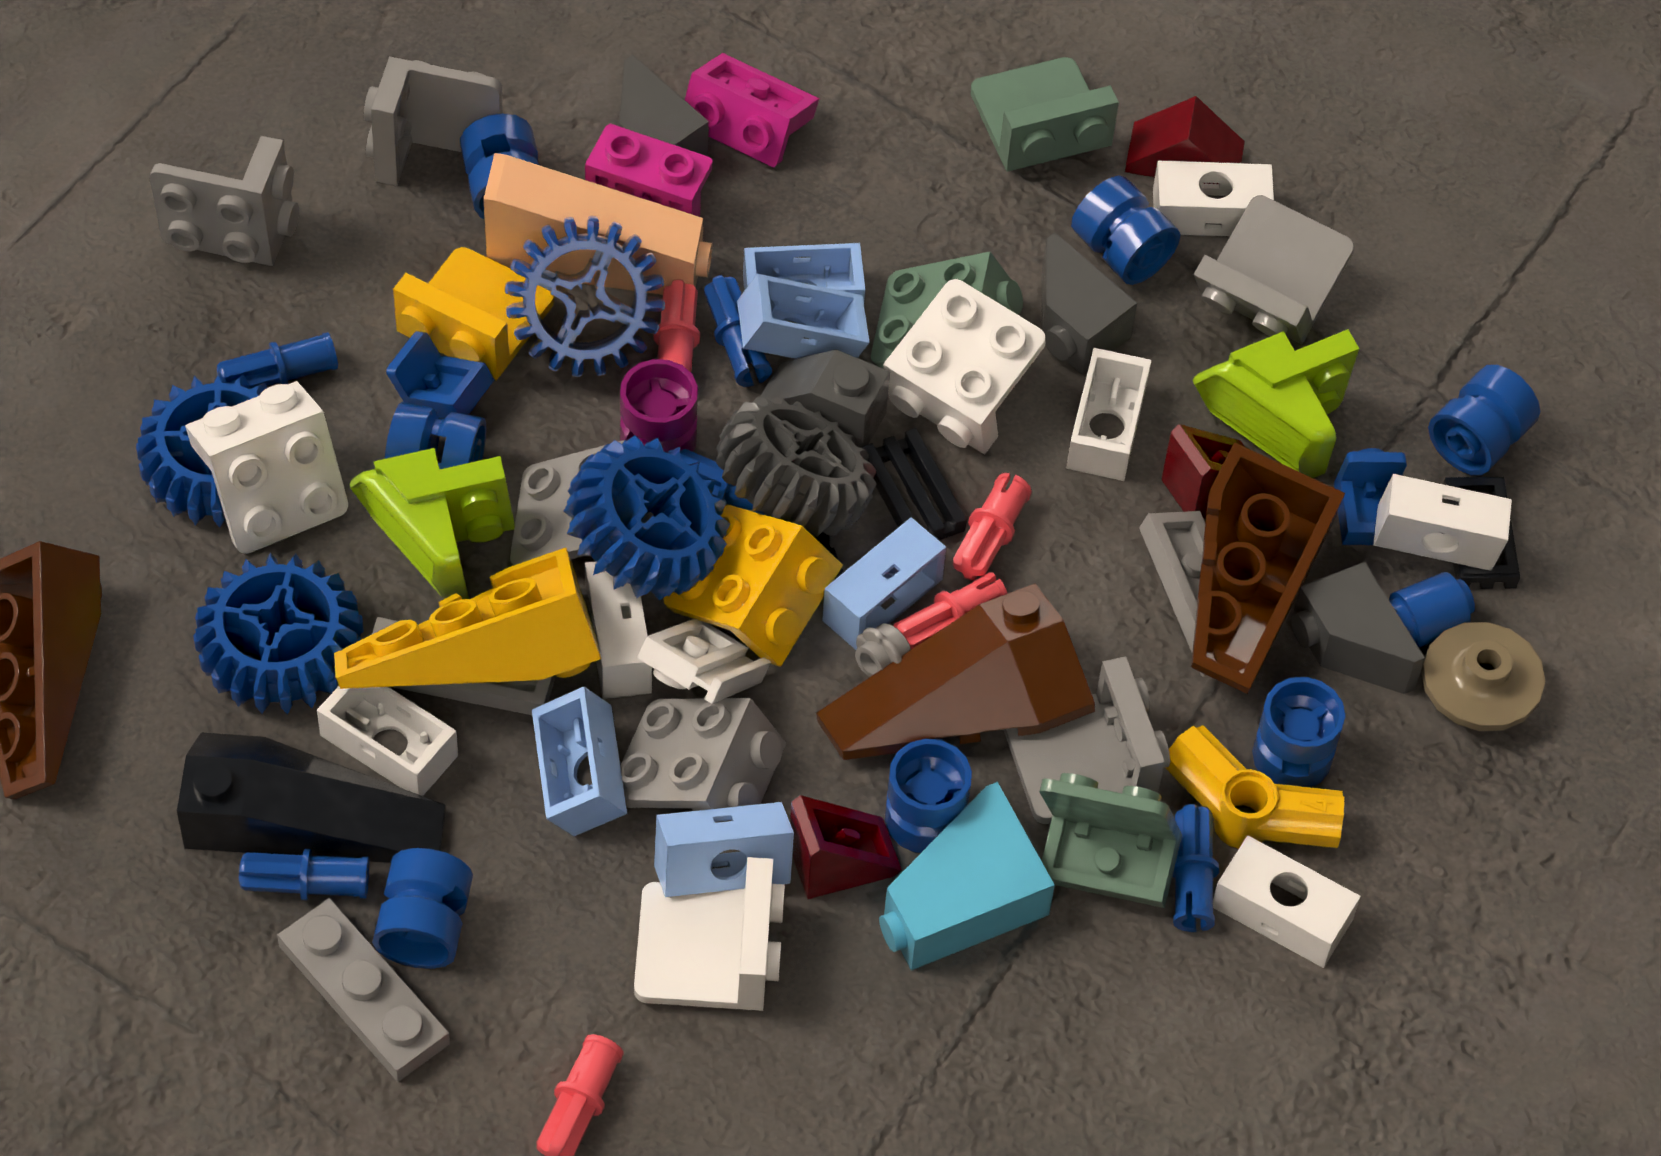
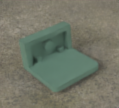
[970,57,1119,172]
[871,252,1023,369]
[1039,773,1182,908]

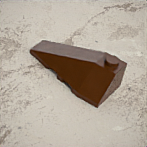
[1191,442,1345,694]
[0,541,102,799]
[816,583,1095,760]

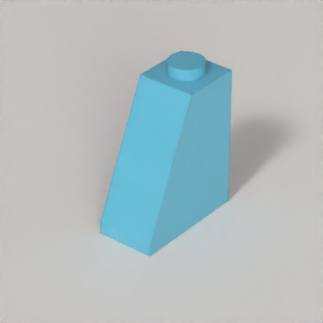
[879,782,1055,970]

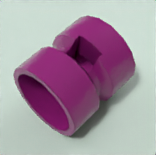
[620,359,698,453]

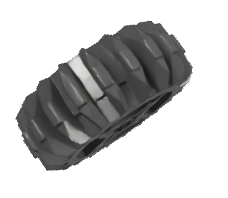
[715,396,877,537]

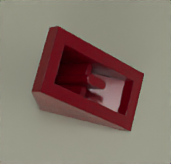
[1125,96,1245,184]
[1161,424,1245,519]
[790,795,902,900]

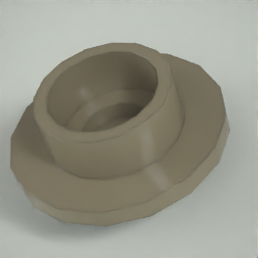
[1421,622,1546,731]

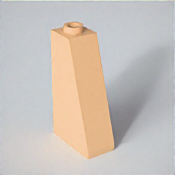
[484,153,713,295]

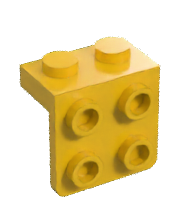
[393,247,554,380]
[664,505,843,667]

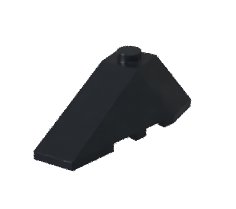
[177,732,446,863]

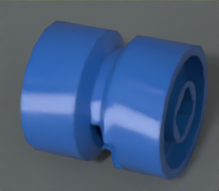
[460,113,541,220]
[1071,175,1181,285]
[1428,365,1541,475]
[385,402,486,469]
[1252,677,1345,788]
[885,739,972,853]
[372,848,473,969]

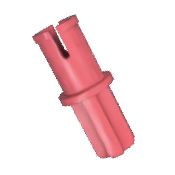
[654,280,700,372]
[953,473,1032,580]
[893,572,1008,649]
[537,1034,624,1156]

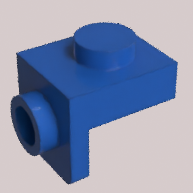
[386,331,494,418]
[1334,448,1407,545]

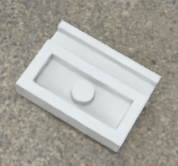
[637,619,771,704]

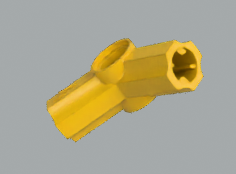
[1166,725,1345,849]

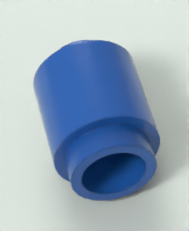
[1389,572,1475,648]

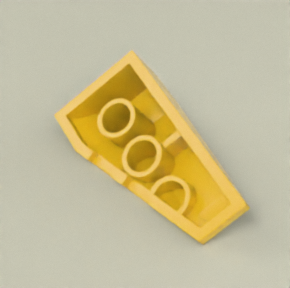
[334,547,601,689]

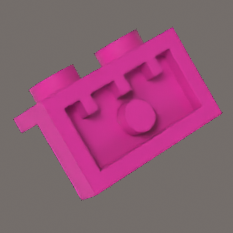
[685,53,819,167]
[585,124,712,217]

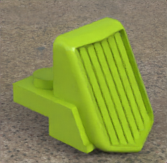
[1193,329,1359,478]
[350,448,515,599]

